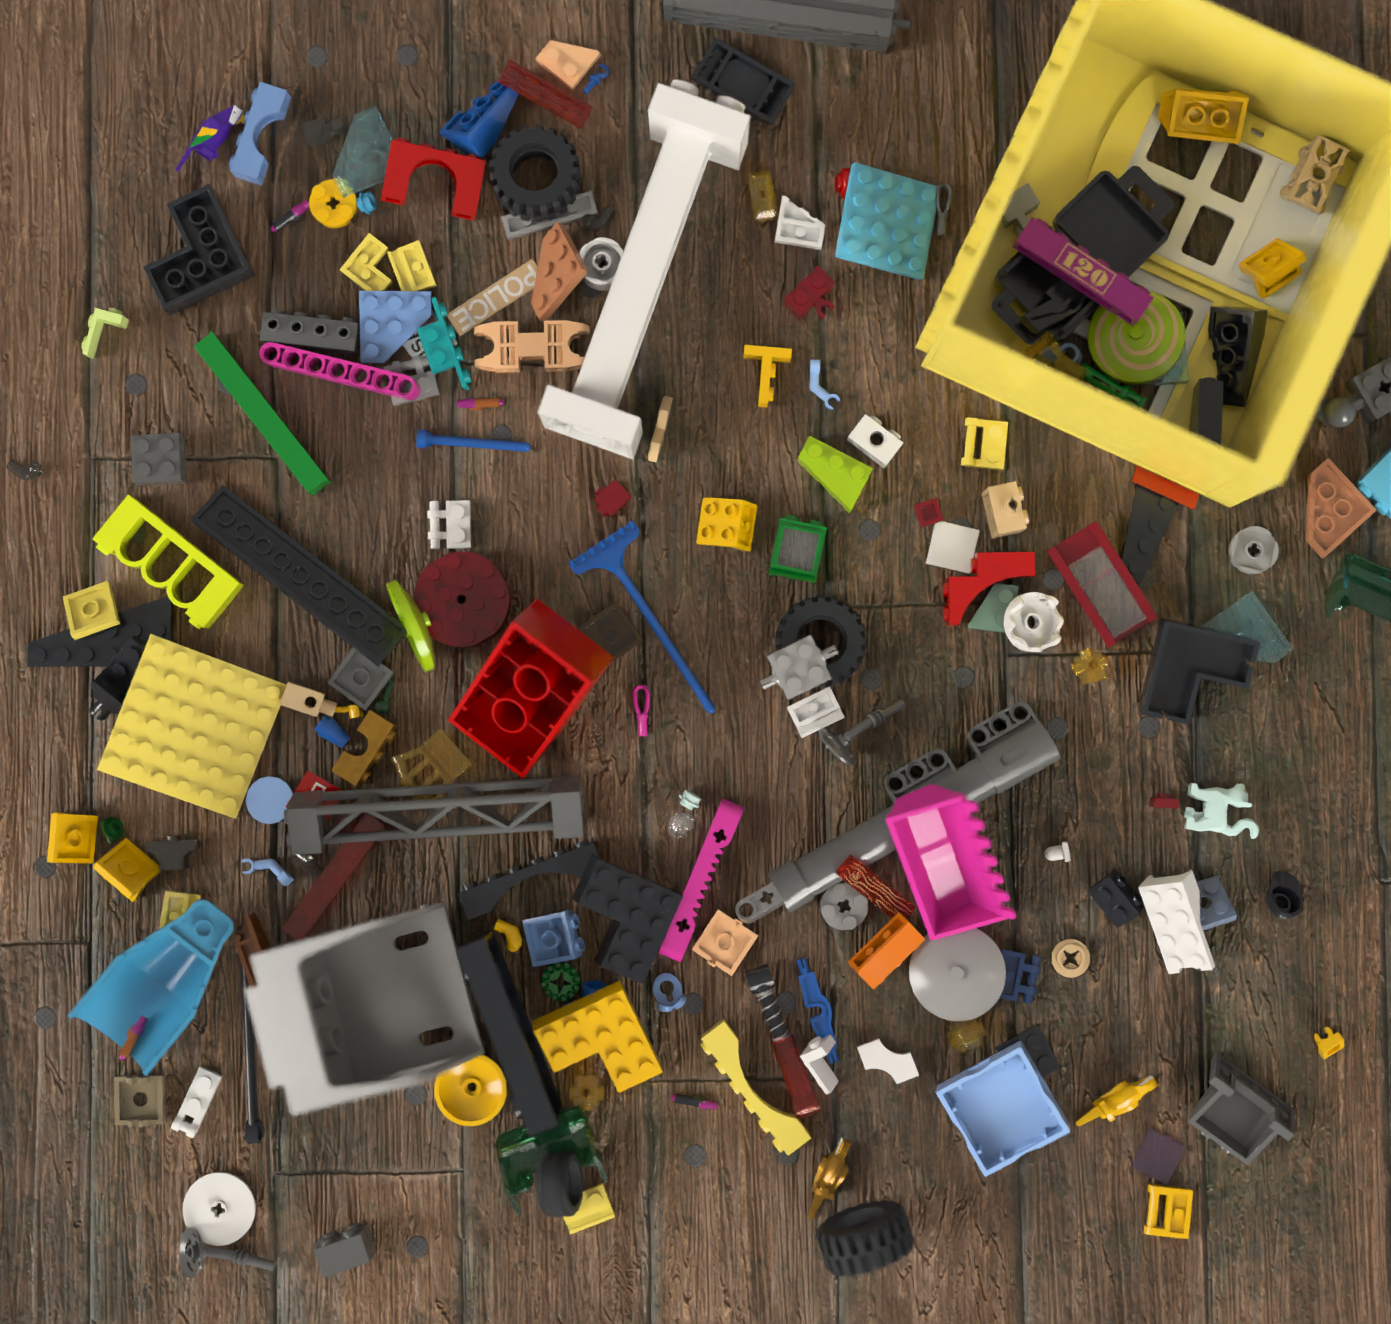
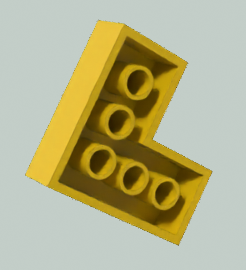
[533,980,662,1093]

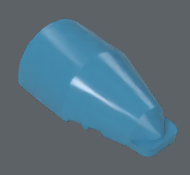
[68,899,234,1076]

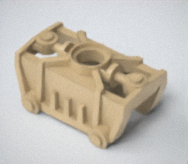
[1280,135,1350,215]

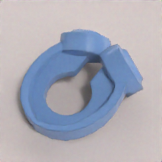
[653,973,687,1012]

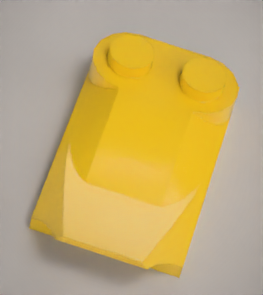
[1158,88,1249,144]

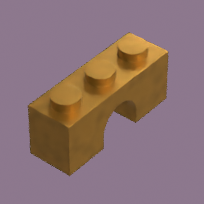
[331,710,397,786]

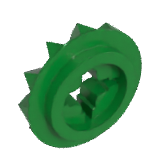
[541,963,580,1002]

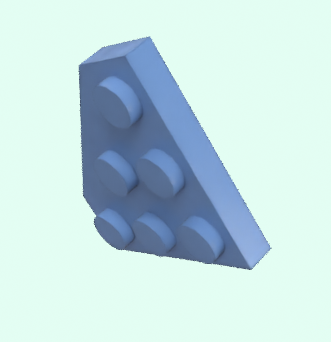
[359,291,432,363]

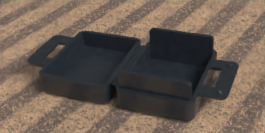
[991,166,1174,345]

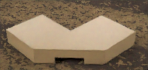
[648,396,673,462]

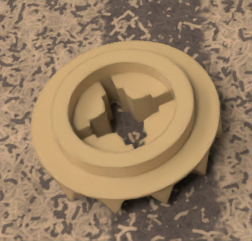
[1051,939,1090,978]

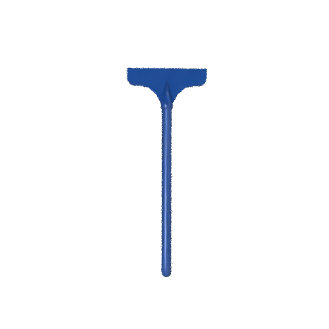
[568,521,715,714]

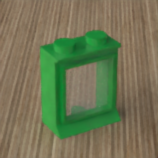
[768,515,827,585]

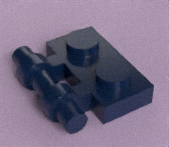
[999,949,1041,1004]

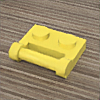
[961,418,1008,470]

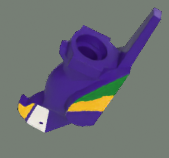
[175,105,245,172]

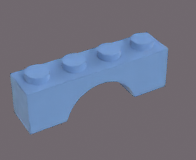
[229,82,291,185]

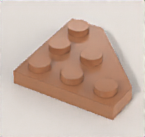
[531,222,588,321]
[1306,458,1376,558]

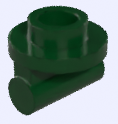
[97,817,124,845]

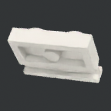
[787,687,845,738]

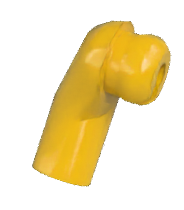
[494,919,522,952]

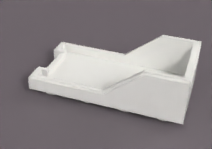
[1138,870,1215,974]

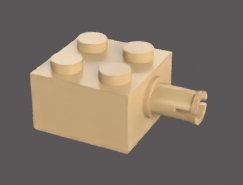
[981,481,1029,539]

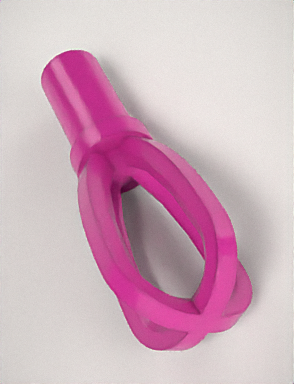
[633,685,650,736]

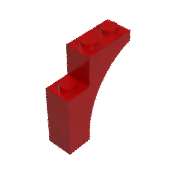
[942,552,1035,626]

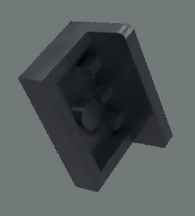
[1087,868,1144,928]

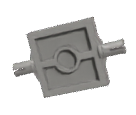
[760,635,838,700]

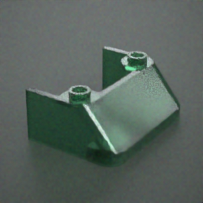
[1325,553,1391,622]
[495,1106,608,1215]

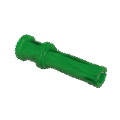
[1077,363,1148,410]

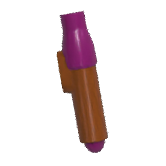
[457,398,504,410]
[119,1015,148,1060]

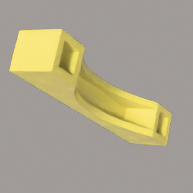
[700,1019,811,1156]

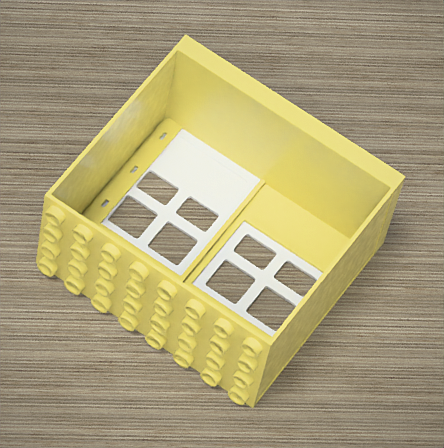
[915,0,1391,508]

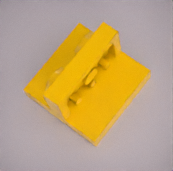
[1238,238,1307,299]
[47,813,98,864]
[93,838,162,902]

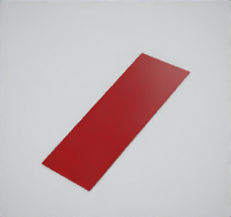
[1132,466,1199,510]

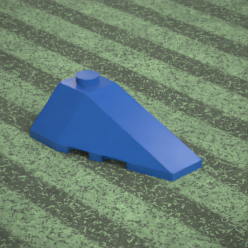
[439,69,528,158]

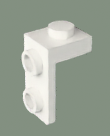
[800,1034,838,1095]

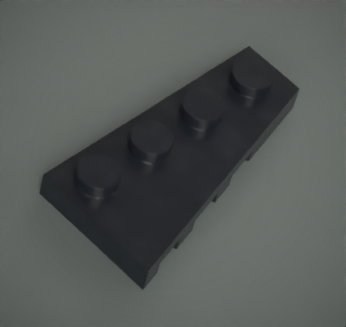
[1121,483,1179,584]

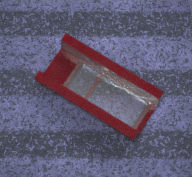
[1047,521,1158,649]

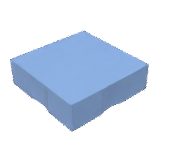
[936,1040,1070,1177]

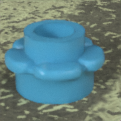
[356,191,377,214]

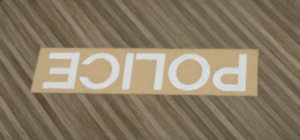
[447,259,538,336]

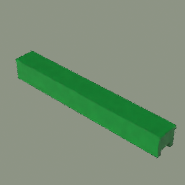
[193,331,332,496]

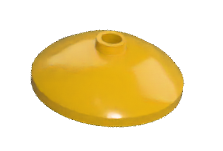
[434,1054,507,1126]

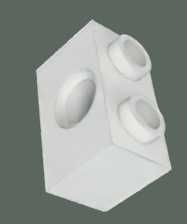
[847,414,903,468]

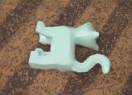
[1184,783,1259,839]

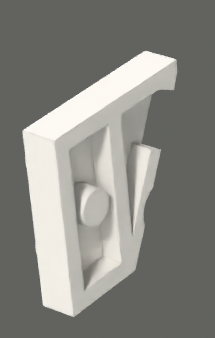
[775,196,825,250]

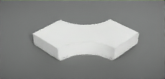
[857,1038,919,1084]

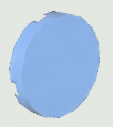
[246,776,293,824]

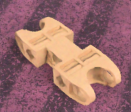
[474,320,590,373]

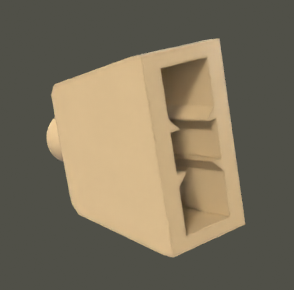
[280,681,337,717]

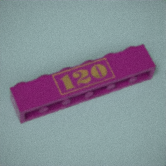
[1012,217,1154,326]

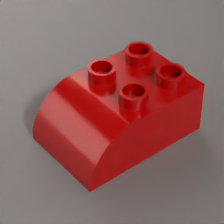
[447,598,614,779]

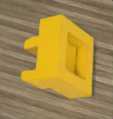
[1314,1027,1344,1060]

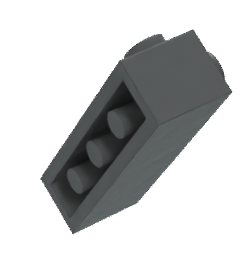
[260,309,360,355]

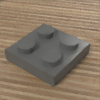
[327,648,395,711]

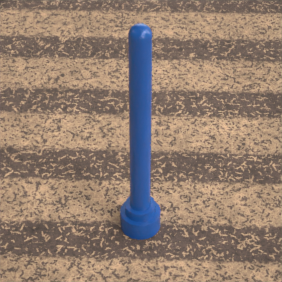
[416,429,531,452]

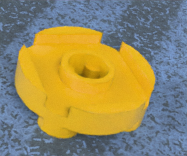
[309,179,358,228]

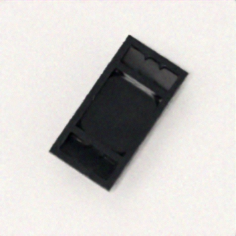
[691,37,796,126]

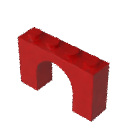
[381,138,486,221]

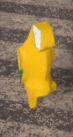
[1075,1075,1159,1127]

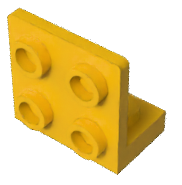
[696,497,757,552]

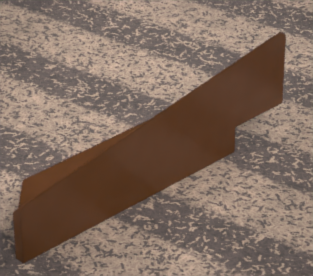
[234,913,272,987]

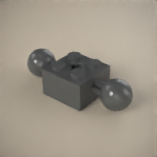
[1324,357,1391,428]

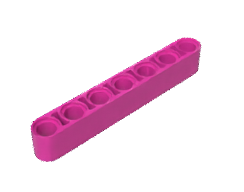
[259,342,421,400]

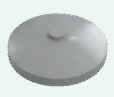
[909,928,1006,1021]

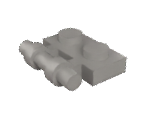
[384,355,440,406]

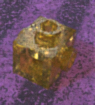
[1072,648,1108,685]
[570,1075,605,1111]

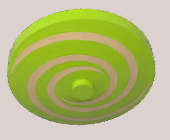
[1088,291,1185,385]

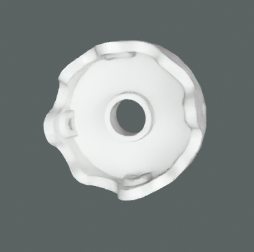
[1004,592,1064,652]

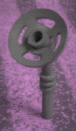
[819,700,906,766]
[179,1227,276,1278]

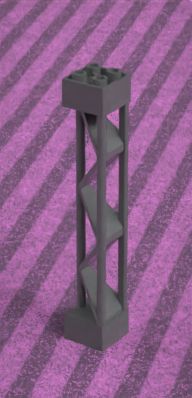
[284,775,585,855]

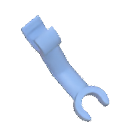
[809,359,840,410]
[241,859,294,886]

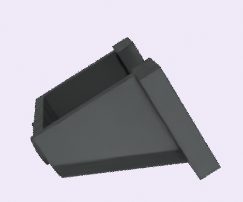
[1188,1053,1295,1165]

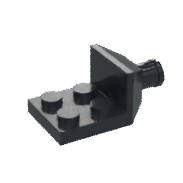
[90,634,146,721]

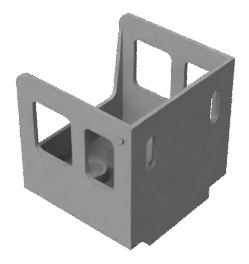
[245,902,484,1115]

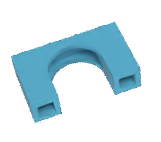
[1354,447,1391,519]

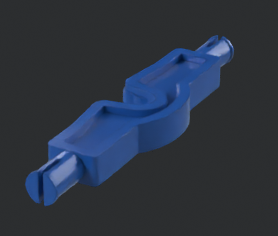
[796,957,839,1064]

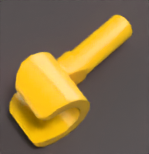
[334,705,363,719]

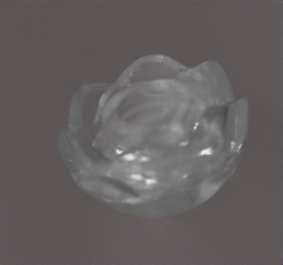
[668,812,695,839]

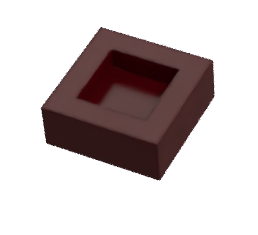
[913,498,944,529]
[1149,793,1179,809]

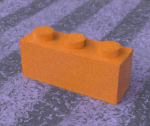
[848,912,925,990]

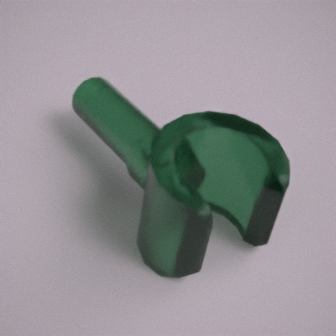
[375,681,395,714]

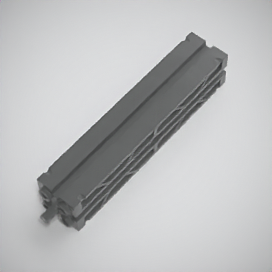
[663,0,911,54]

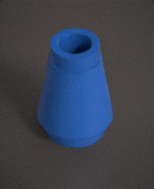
[314,715,350,748]

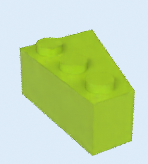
[797,436,873,514]

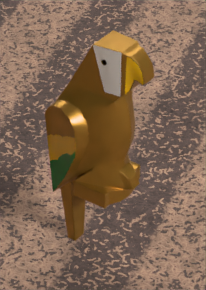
[808,1137,852,1220]

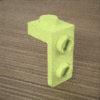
[82,308,129,359]

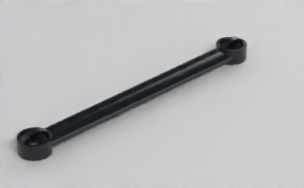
[236,926,265,1144]

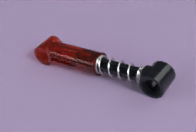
[745,964,821,1120]

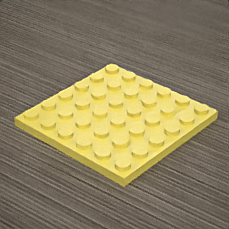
[97,634,287,819]

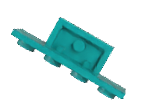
[417,297,472,391]

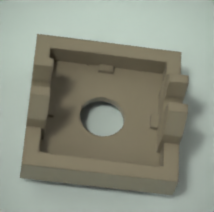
[114,1074,165,1127]

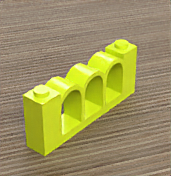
[92,494,244,629]

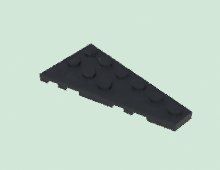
[28,596,173,667]

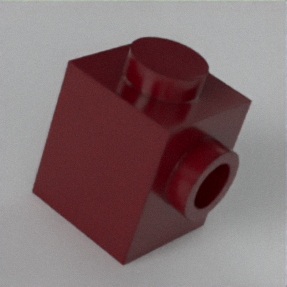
[595,479,632,518]

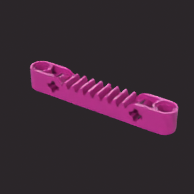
[658,798,745,962]

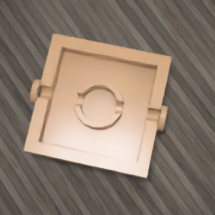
[692,909,758,976]

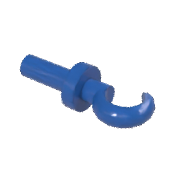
[583,64,609,95]

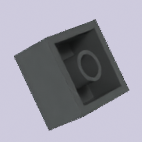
[131,433,188,487]
[314,1222,377,1278]

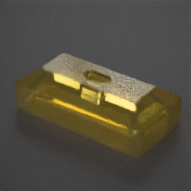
[747,170,778,222]

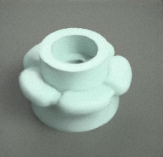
[679,789,701,810]

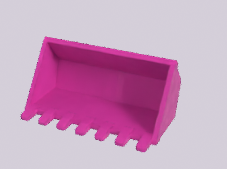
[885,784,1016,940]

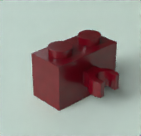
[783,265,835,321]

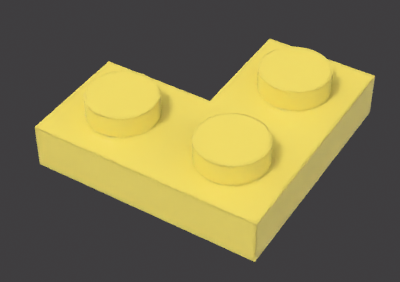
[340,233,393,291]

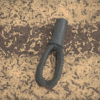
[936,184,953,236]

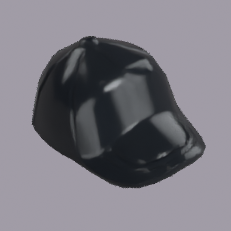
[1266,871,1303,919]

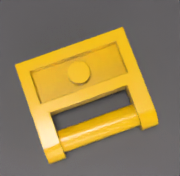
[1144,1184,1193,1239]

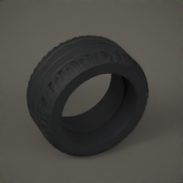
[536,1151,583,1217]

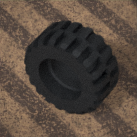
[489,125,581,222]
[775,595,867,688]
[816,1200,914,1277]

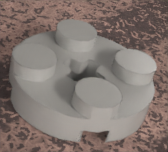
[1229,526,1279,574]
[820,882,868,930]

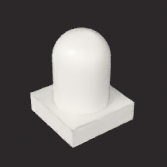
[1045,841,1071,862]

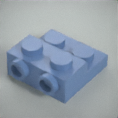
[522,909,585,967]

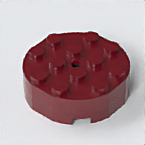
[413,551,512,649]

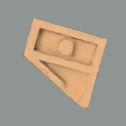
[536,40,601,90]

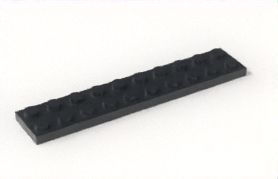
[191,485,408,667]

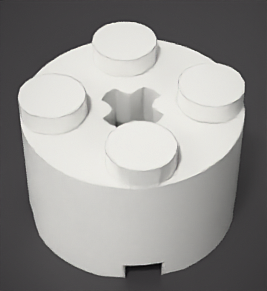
[579,237,623,291]

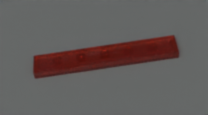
[282,812,386,942]

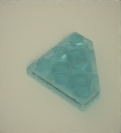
[333,106,393,198]
[1201,591,1294,663]

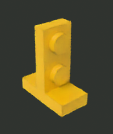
[743,345,792,408]

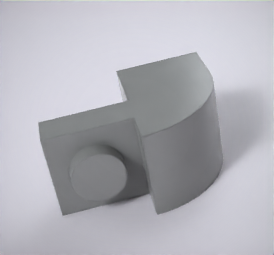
[1001,183,1040,237]

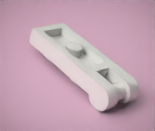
[171,1066,223,1138]

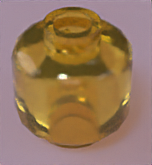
[948,1019,985,1053]

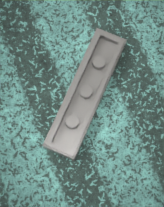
[501,191,598,241]

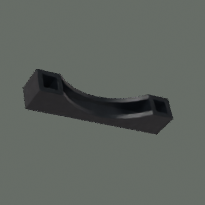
[458,839,600,920]

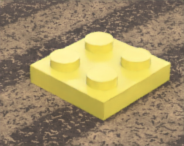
[63,581,120,640]

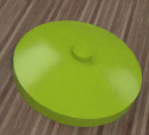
[386,580,434,672]

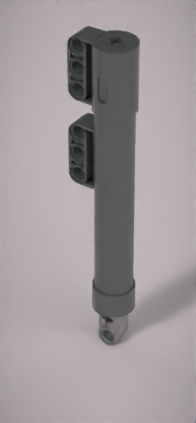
[735,702,1060,923]

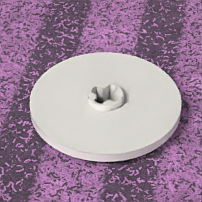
[183,1172,256,1246]

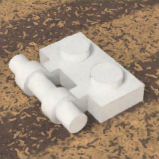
[427,500,472,549]

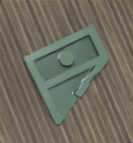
[967,583,1019,633]

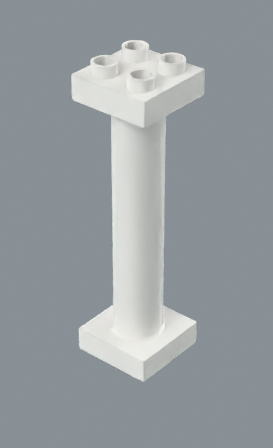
[538,80,750,460]

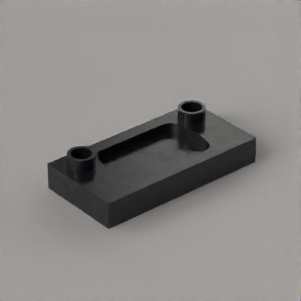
[456,930,564,1136]

